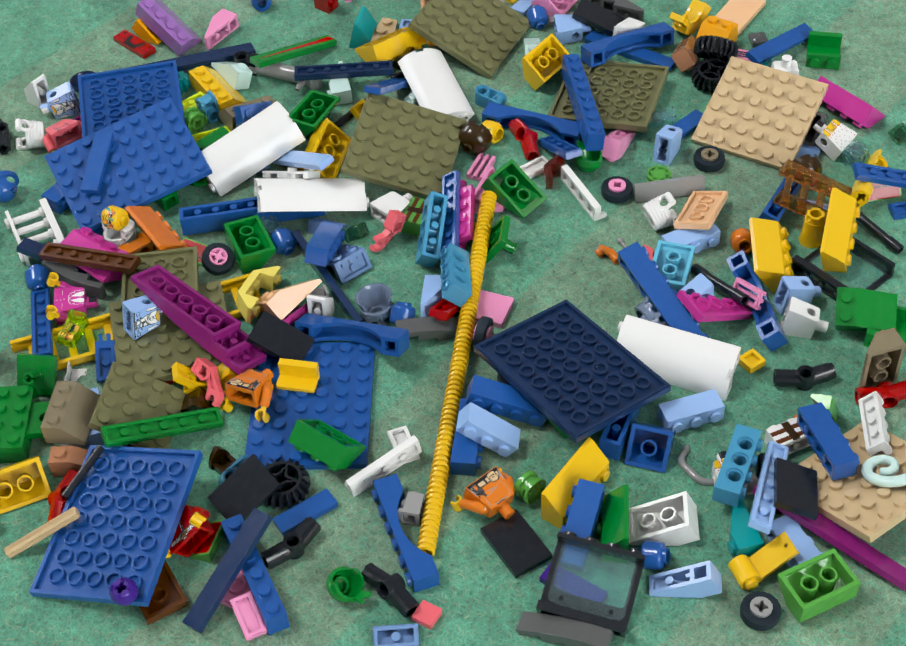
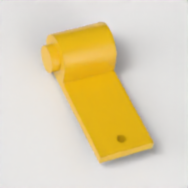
[728,531,799,590]

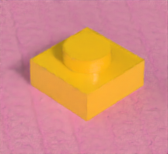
[349,99,365,121]
[738,348,766,374]

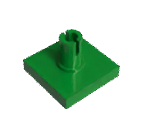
[486,214,517,263]
[17,353,58,395]

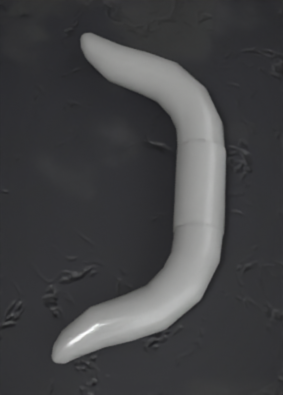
[678,444,714,486]

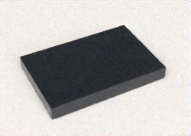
[572,0,625,37]
[246,310,315,361]
[207,454,282,521]
[774,457,818,521]
[480,509,552,578]

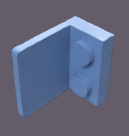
[327,244,372,284]

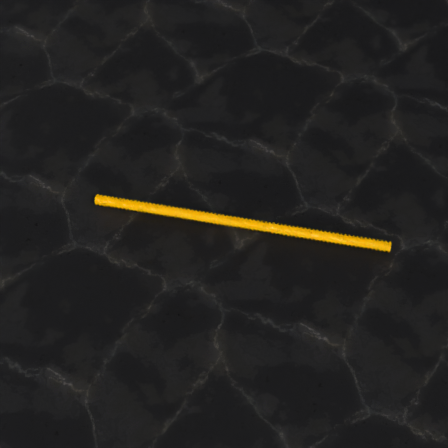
[417,191,497,556]

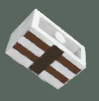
[764,417,811,455]

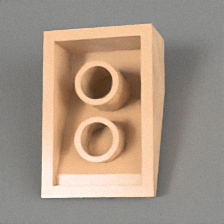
[258,279,322,320]

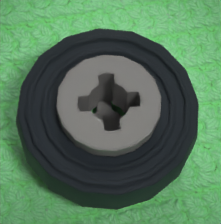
[740,591,781,631]

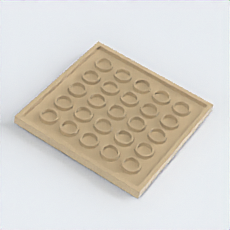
[691,56,829,171]
[798,422,906,543]

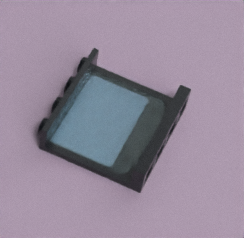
[791,237,896,301]
[536,531,645,638]

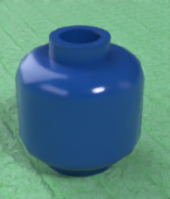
[251,0,271,12]
[526,5,549,30]
[271,228,297,255]
[25,264,49,291]
[389,301,415,327]
[637,541,670,570]

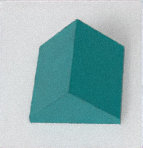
[349,6,378,48]

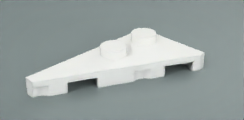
[262,168,320,179]

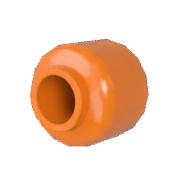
[730,228,752,254]

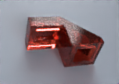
[544,155,565,189]

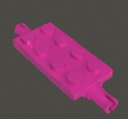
[459,180,475,250]

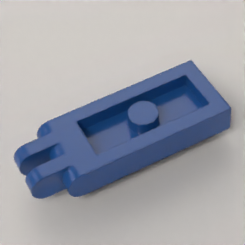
[95,333,116,384]

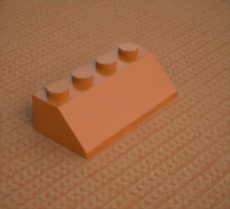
[125,206,188,251]

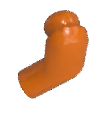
[595,245,619,265]

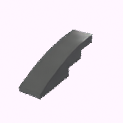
[588,0,644,22]
[42,260,107,300]
[395,317,474,342]
[516,611,614,646]

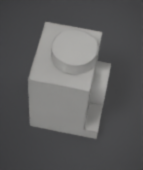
[398,491,425,526]

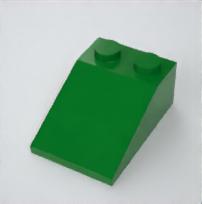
[481,159,547,219]
[835,287,898,332]

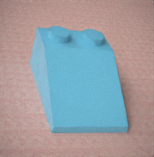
[652,240,696,293]

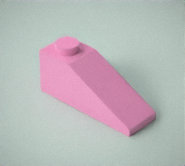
[204,9,239,51]
[601,129,636,162]

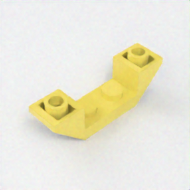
[237,266,282,323]

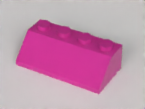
[818,76,886,129]
[60,227,129,283]

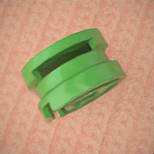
[184,107,208,134]
[646,165,672,182]
[514,470,546,504]

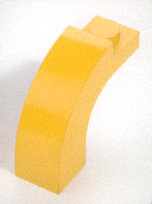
[669,0,711,35]
[171,362,238,394]

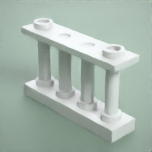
[4,198,64,267]

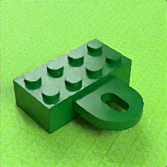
[0,385,49,463]

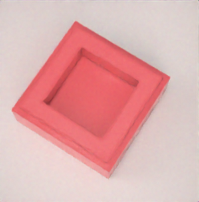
[411,600,442,630]

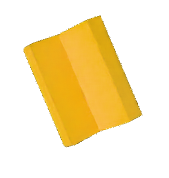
[276,358,320,393]

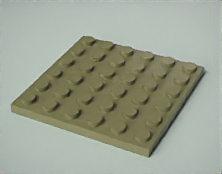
[408,0,530,79]
[548,58,669,132]
[341,93,467,199]
[108,280,227,382]

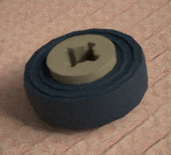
[693,146,725,172]

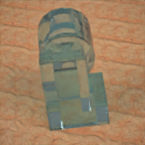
[648,106,676,130]

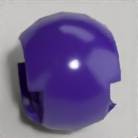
[109,577,138,606]

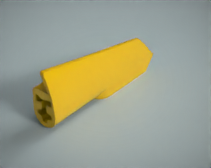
[848,149,888,207]

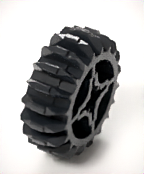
[694,35,738,62]
[691,58,728,94]
[264,458,311,510]

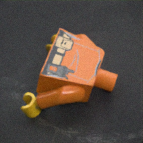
[219,369,274,423]
[450,466,515,520]

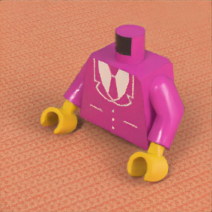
[45,272,99,325]

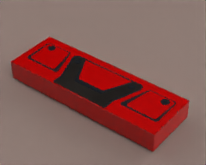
[113,30,156,59]

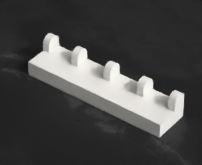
[561,164,607,221]
[858,391,893,456]
[344,435,422,497]

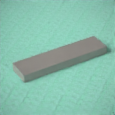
[634,174,705,202]

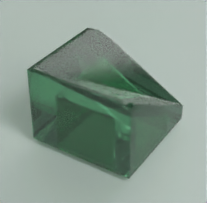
[888,123,906,145]
[343,222,369,242]

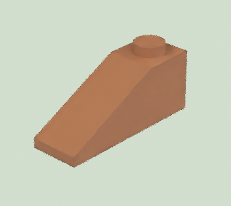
[671,35,698,72]
[48,446,88,477]

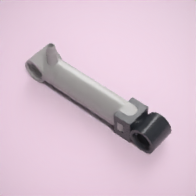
[233,51,322,92]

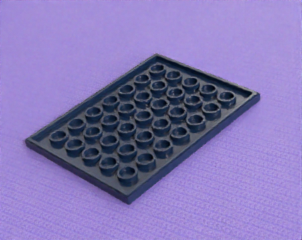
[474,299,671,443]

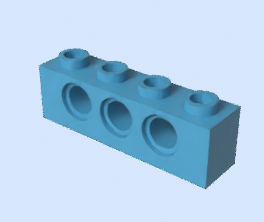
[415,191,448,268]
[439,242,472,307]
[712,424,764,507]

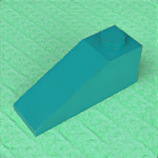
[727,499,764,557]

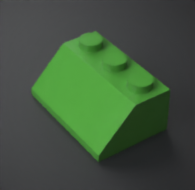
[777,548,861,623]

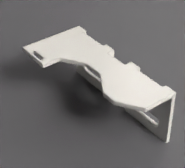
[64,361,87,382]

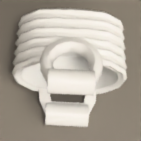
[15,118,44,150]
[642,192,678,231]
[101,219,137,247]

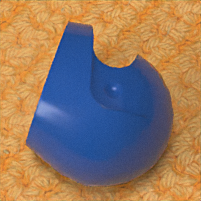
[0,170,19,203]

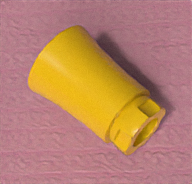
[798,207,825,249]

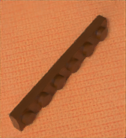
[38,242,141,274]

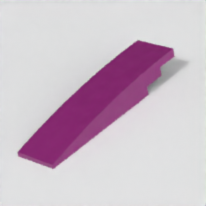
[130,264,267,375]

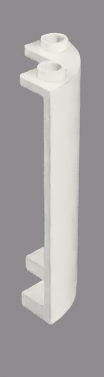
[398,48,474,121]
[201,101,305,197]
[254,178,370,213]
[617,314,741,401]

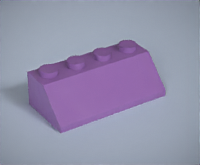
[135,0,202,56]

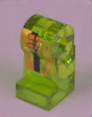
[57,309,89,348]

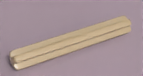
[4,507,80,558]

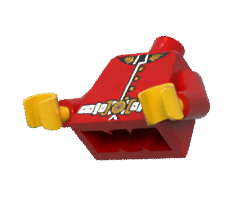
[166,504,215,558]

